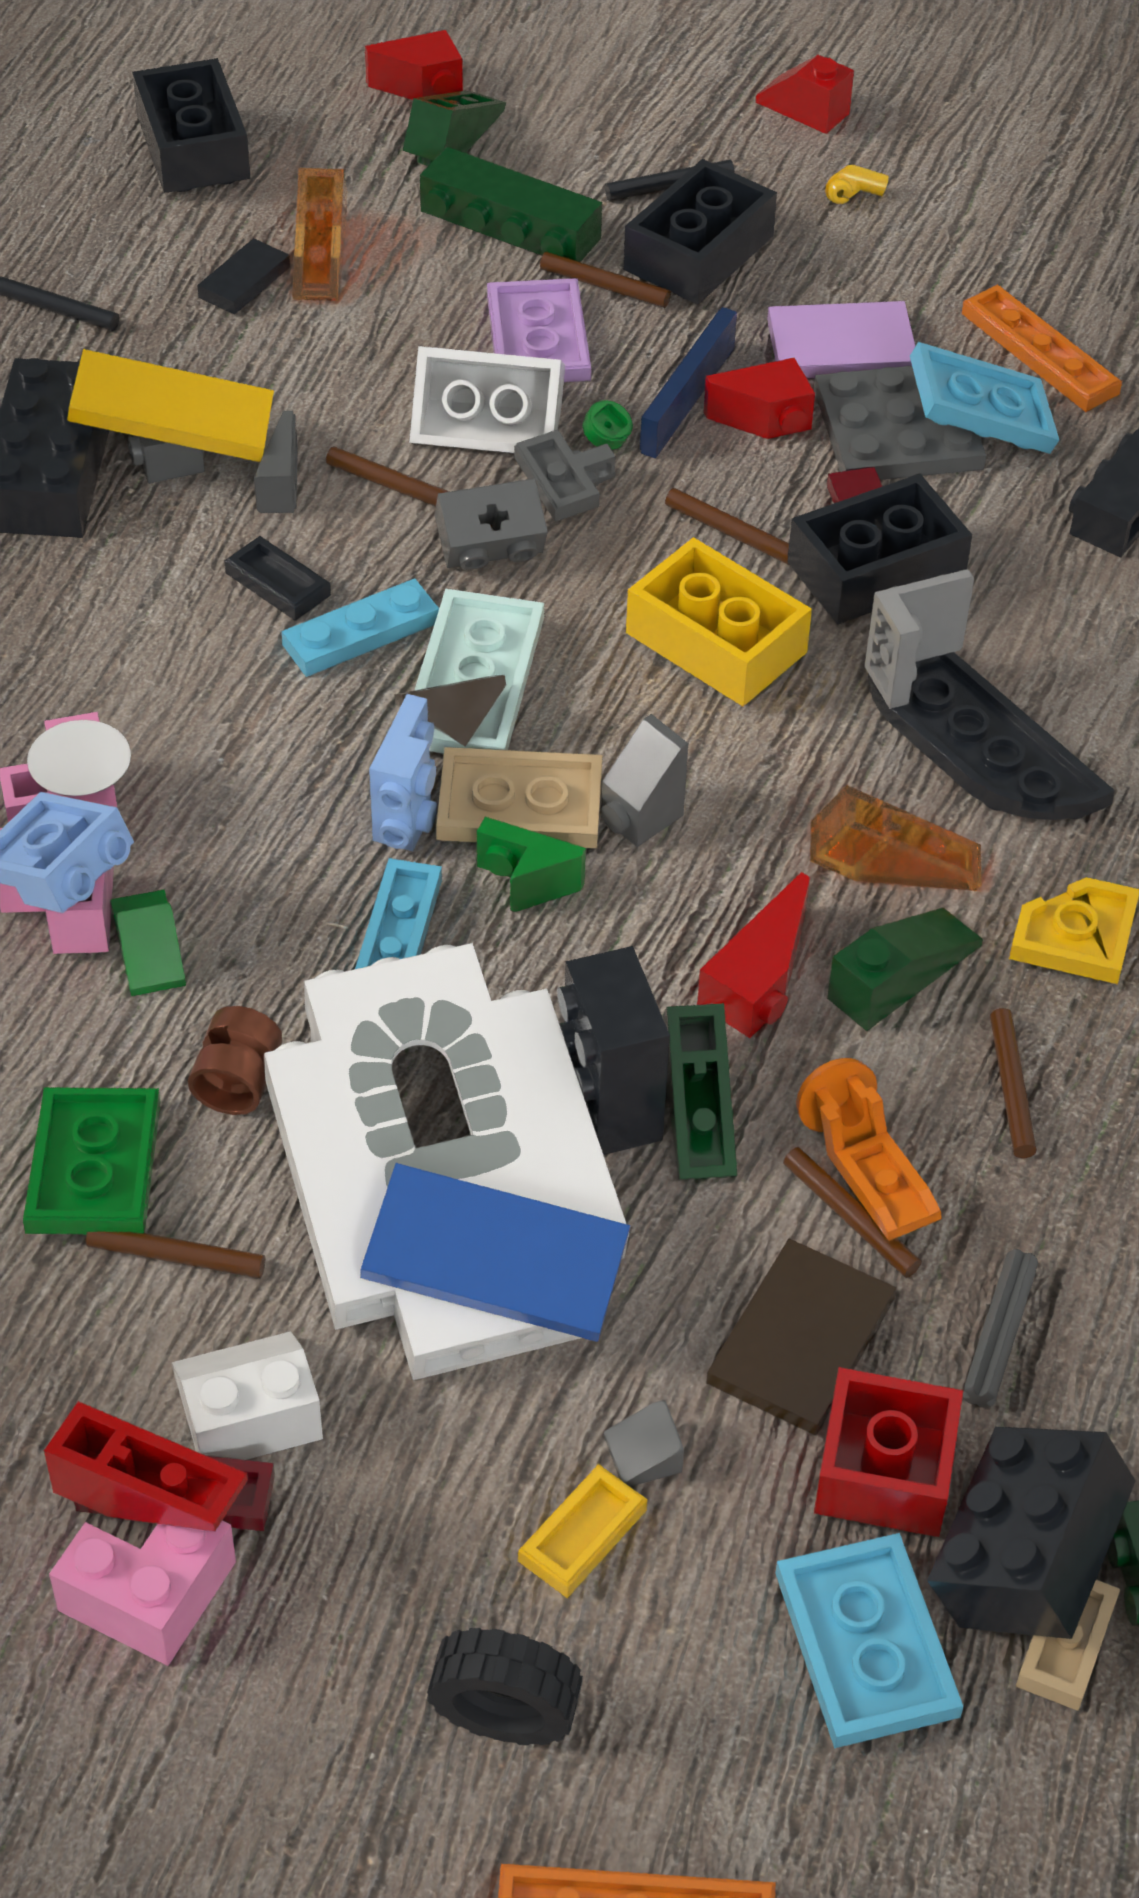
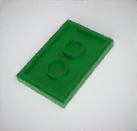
[23,1087,161,1234]

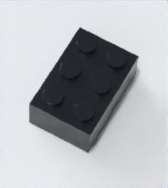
[132,58,251,193]
[623,159,777,305]
[787,473,973,625]
[557,946,670,1155]
[927,1426,1136,1639]

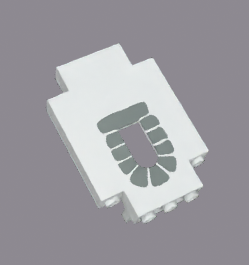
[264,943,629,1380]

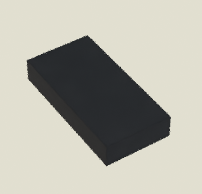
[197,238,290,315]
[224,536,331,621]

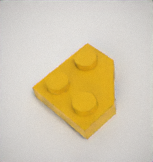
[1009,877,1139,984]

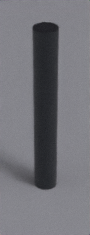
[605,159,735,201]
[0,276,120,331]

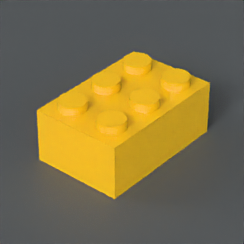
[626,537,812,707]

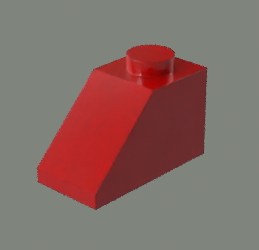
[365,30,463,100]
[755,54,854,134]
[703,357,815,439]

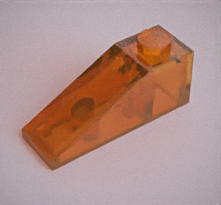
[292,168,348,301]
[810,785,982,891]

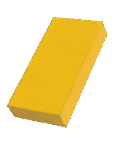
[518,1464,648,1598]

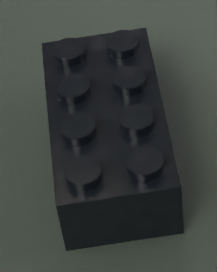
[0,358,109,538]

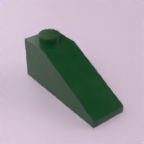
[403,90,506,166]
[827,907,983,1031]
[662,1003,737,1180]

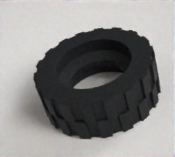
[427,1628,583,1745]

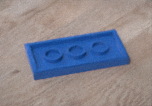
[360,1163,630,1342]

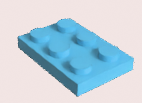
[910,342,1059,454]
[775,1533,963,1749]

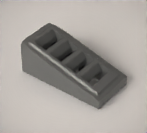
[254,411,298,513]

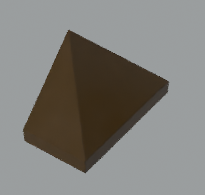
[394,675,506,747]

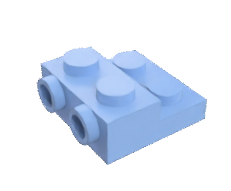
[369,694,437,851]
[0,792,134,913]

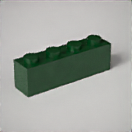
[420,147,602,262]

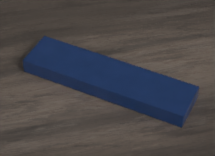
[640,307,737,459]

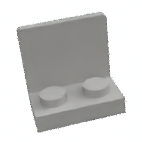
[864,570,974,709]

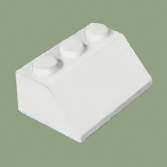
[409,346,565,453]

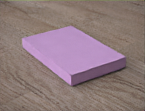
[487,278,591,382]
[767,301,915,379]

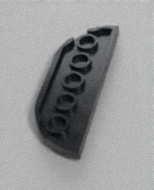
[868,652,1115,820]

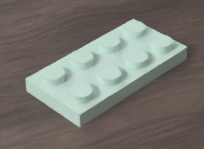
[415,589,544,754]

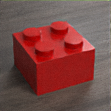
[814,1367,964,1537]

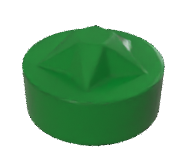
[582,400,633,450]

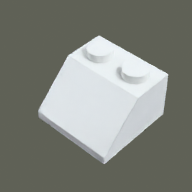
[172,1331,323,1460]

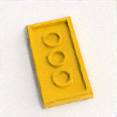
[67,349,274,462]

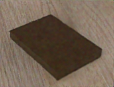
[706,1238,897,1436]

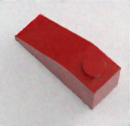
[697,872,810,1038]
[44,1401,248,1532]

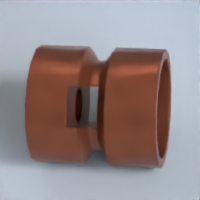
[188,1006,283,1115]

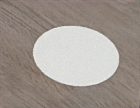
[27,720,131,796]

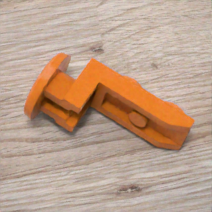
[796,1058,942,1241]

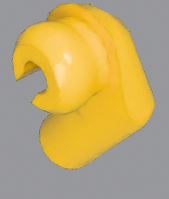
[825,165,889,204]

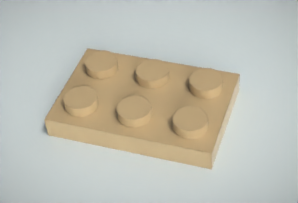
[436,747,603,848]

